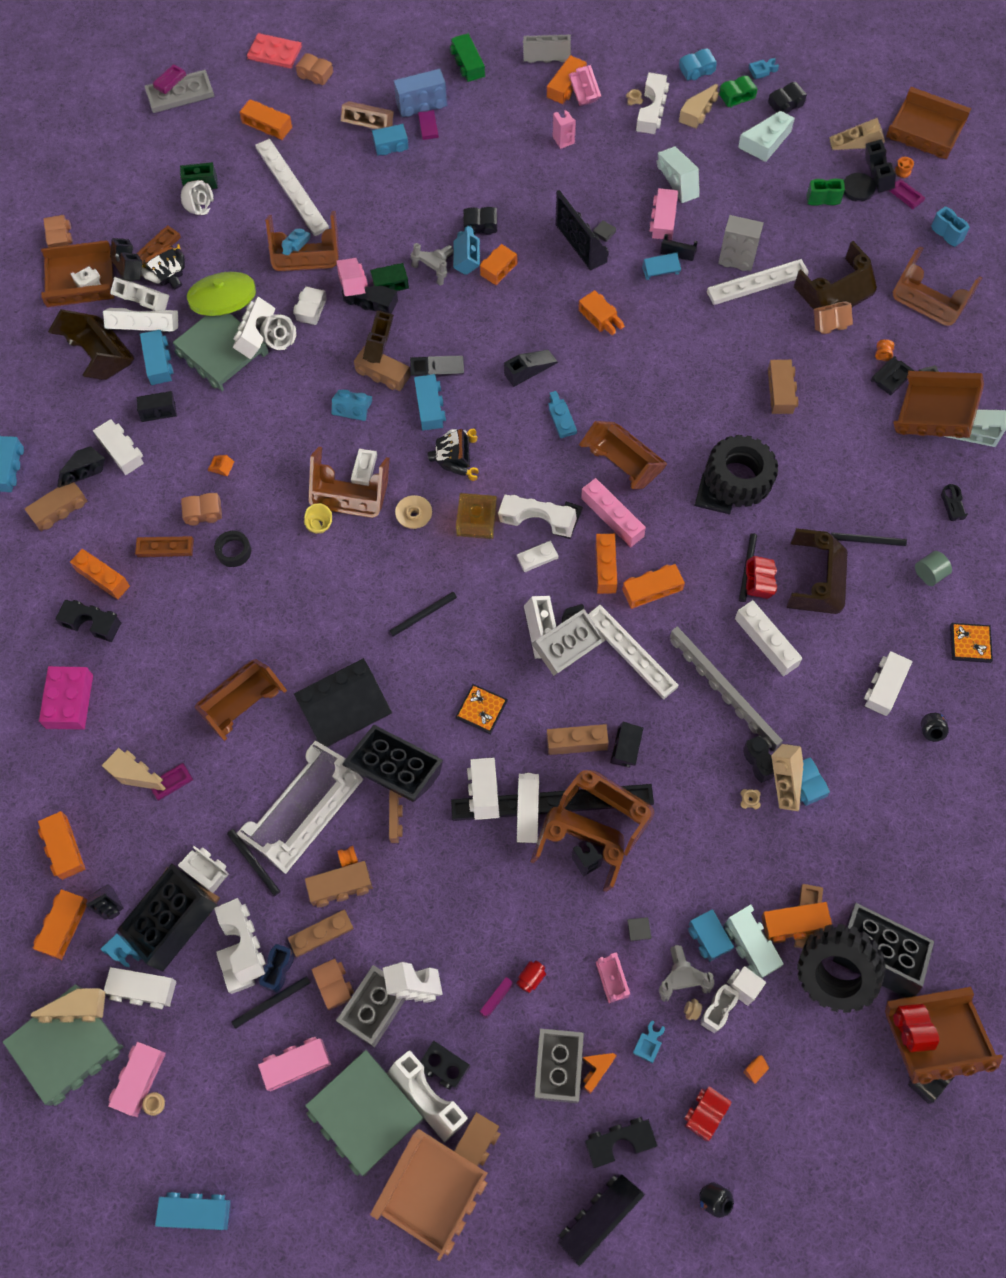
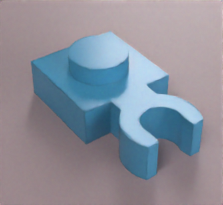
[748,58,779,80]
[633,1021,665,1064]

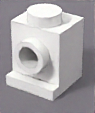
[71,266,101,287]

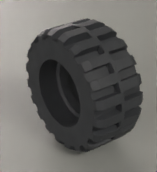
[704,435,778,507]
[797,924,885,1013]

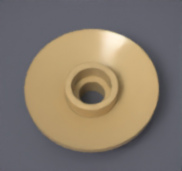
[395,495,432,529]

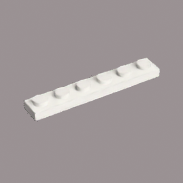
[707,259,808,305]
[588,605,679,700]

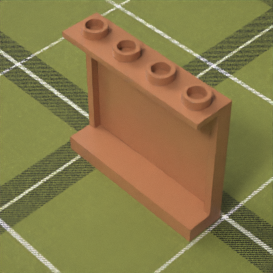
[370,1129,488,1261]

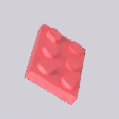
[247,33,302,69]

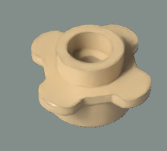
[626,89,643,105]
[740,789,761,809]

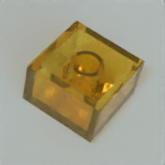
[456,493,497,539]

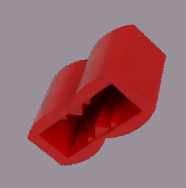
[746,556,777,599]
[893,1004,940,1052]
[684,1086,732,1142]

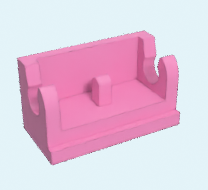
[569,65,601,106]
[553,111,576,149]
[595,952,630,1003]

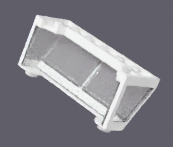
[237,741,363,874]

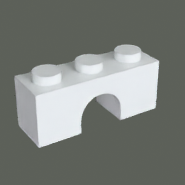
[110,277,169,311]

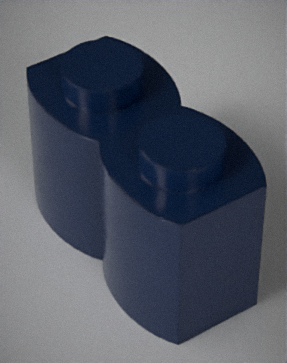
[259,944,294,993]

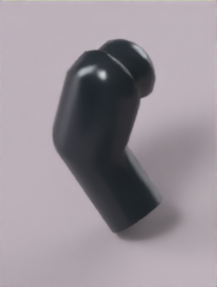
[561,604,585,623]

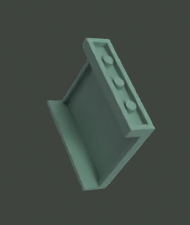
[173,313,269,391]
[3,984,123,1106]
[306,1050,424,1177]

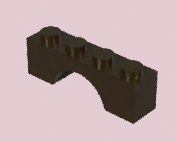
[363,310,394,363]

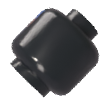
[921,712,949,742]
[699,1182,734,1218]

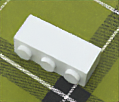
[93,419,144,475]
[524,596,556,659]
[864,651,912,716]
[467,758,499,820]
[104,967,176,1009]

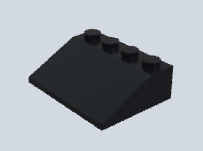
[555,190,609,271]
[294,658,392,747]
[343,725,443,802]
[117,863,218,972]
[832,903,934,998]
[558,1174,645,1267]

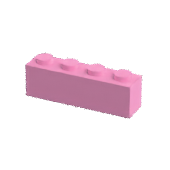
[581,478,646,548]

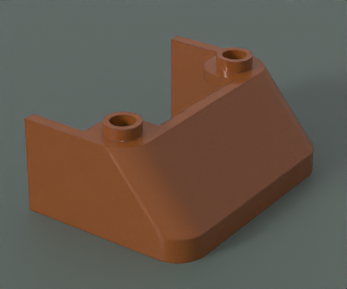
[265,211,339,271]
[893,247,983,326]
[579,421,667,489]
[308,446,390,518]
[194,659,287,741]
[557,770,654,856]
[530,807,624,892]

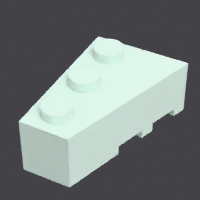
[738,111,794,162]
[657,147,700,203]
[944,410,1006,447]
[724,905,783,979]

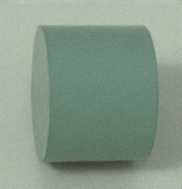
[915,551,952,586]

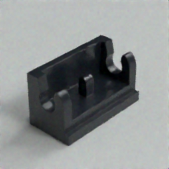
[660,234,698,262]
[137,391,177,422]
[610,721,644,767]
[572,842,603,877]

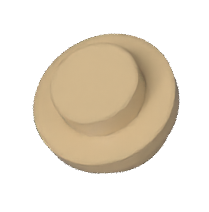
[684,999,702,1020]
[142,1092,165,1116]

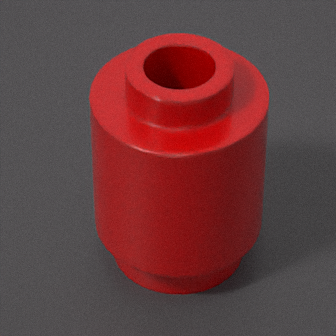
[516,960,546,994]

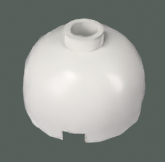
[181,180,213,215]
[260,314,296,350]

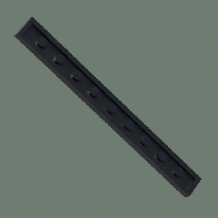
[451,784,654,821]

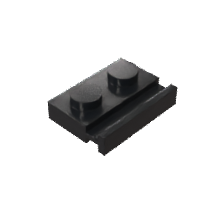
[871,356,915,396]

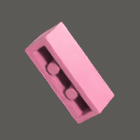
[649,188,678,240]
[336,258,367,296]
[258,1037,331,1091]
[108,1042,166,1117]

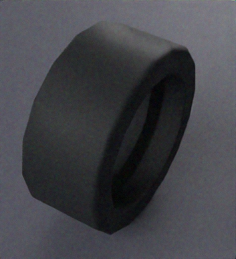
[214,530,252,567]

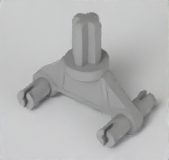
[411,243,454,285]
[659,945,714,1001]

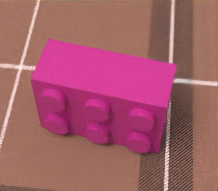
[39,666,93,730]

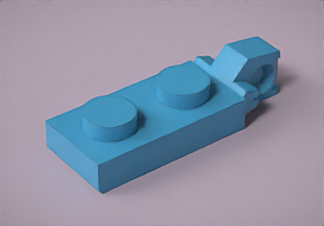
[282,229,311,255]
[548,391,577,439]

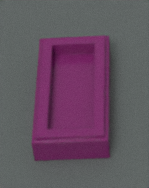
[152,64,186,94]
[418,110,439,140]
[888,179,925,209]
[151,763,193,801]
[480,977,512,1018]

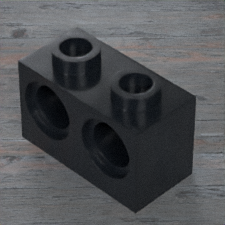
[420,1040,471,1090]

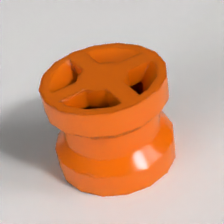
[895,157,914,178]
[875,339,895,361]
[337,846,358,867]

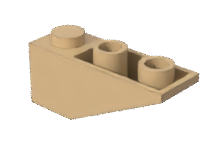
[679,84,719,128]
[830,118,885,150]
[771,744,803,811]
[102,748,166,791]
[31,988,105,1023]

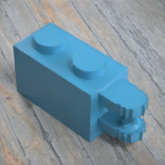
[453,226,480,275]

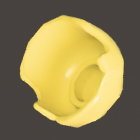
[304,503,332,534]

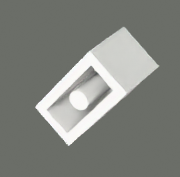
[727,966,766,1006]

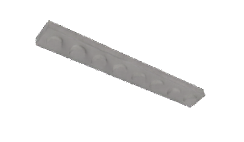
[670,626,783,751]

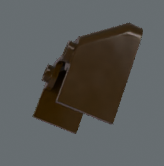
[794,241,877,310]
[48,309,135,380]
[786,528,848,614]

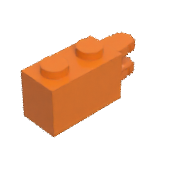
[578,290,625,335]

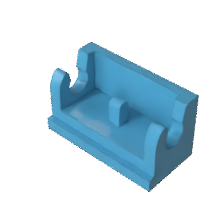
[642,253,681,280]
[101,934,141,967]

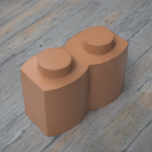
[295,53,333,85]
[44,215,73,248]
[814,301,853,334]
[181,493,222,526]
[311,959,354,1011]

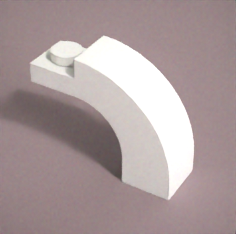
[517,773,539,843]

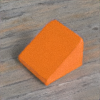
[208,455,234,476]
[743,1055,769,1083]

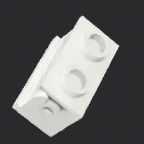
[178,846,229,893]

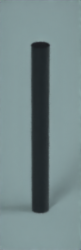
[831,532,907,546]
[739,533,757,602]
[389,592,457,637]
[227,829,281,896]
[231,976,311,1029]

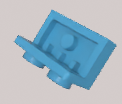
[332,389,372,421]

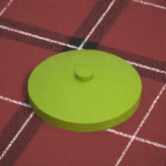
[187,272,256,316]

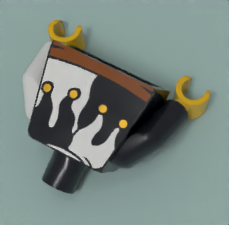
[141,244,185,290]
[428,429,479,481]

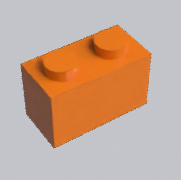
[480,244,517,285]

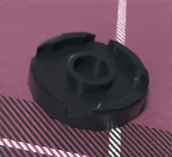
[844,173,876,202]

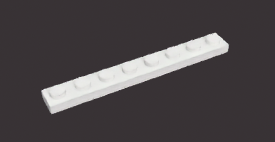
[255,139,329,236]

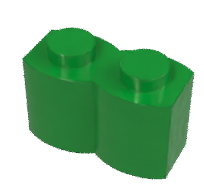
[719,76,758,107]
[807,179,845,206]

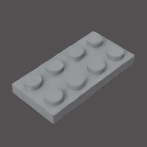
[145,70,215,113]
[531,609,605,676]

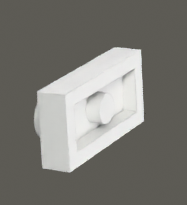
[351,449,377,486]
[517,541,558,572]

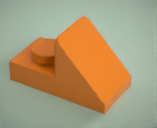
[582,1053,617,1094]

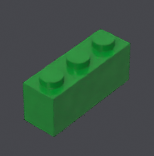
[449,33,485,82]

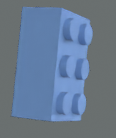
[394,69,447,117]

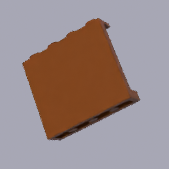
[886,87,972,160]
[41,240,114,307]
[893,371,984,438]
[885,987,1003,1084]

